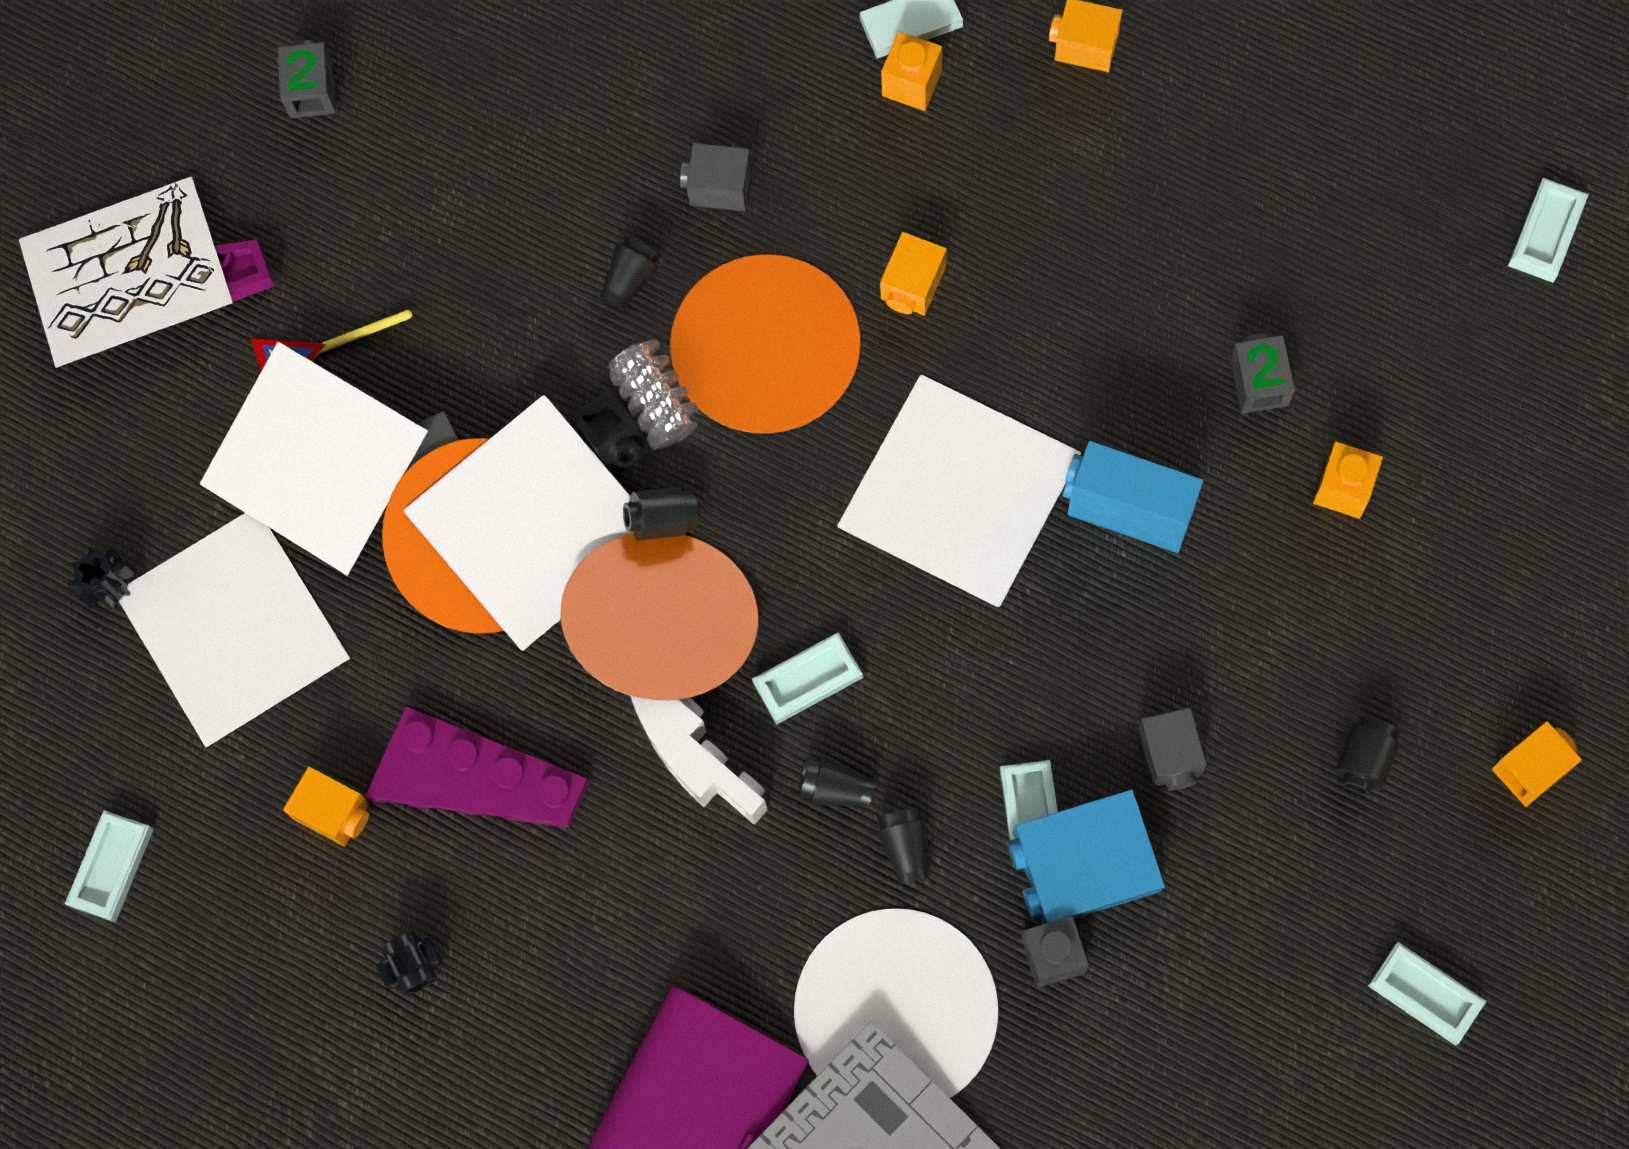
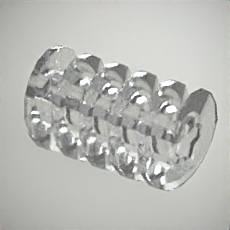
[608,339,698,449]

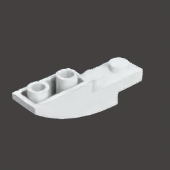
[631,696,767,825]

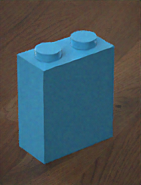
[1063,441,1204,554]
[1007,790,1165,925]

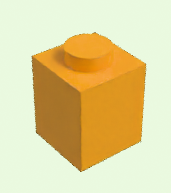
[1049,0,1123,72]
[881,31,943,111]
[880,232,947,316]
[1313,441,1383,519]
[1492,721,1582,807]
[283,766,370,847]

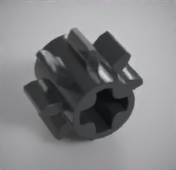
[68,548,134,610]
[375,932,443,996]

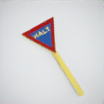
[250,310,413,372]

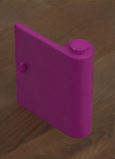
[586,986,809,1149]

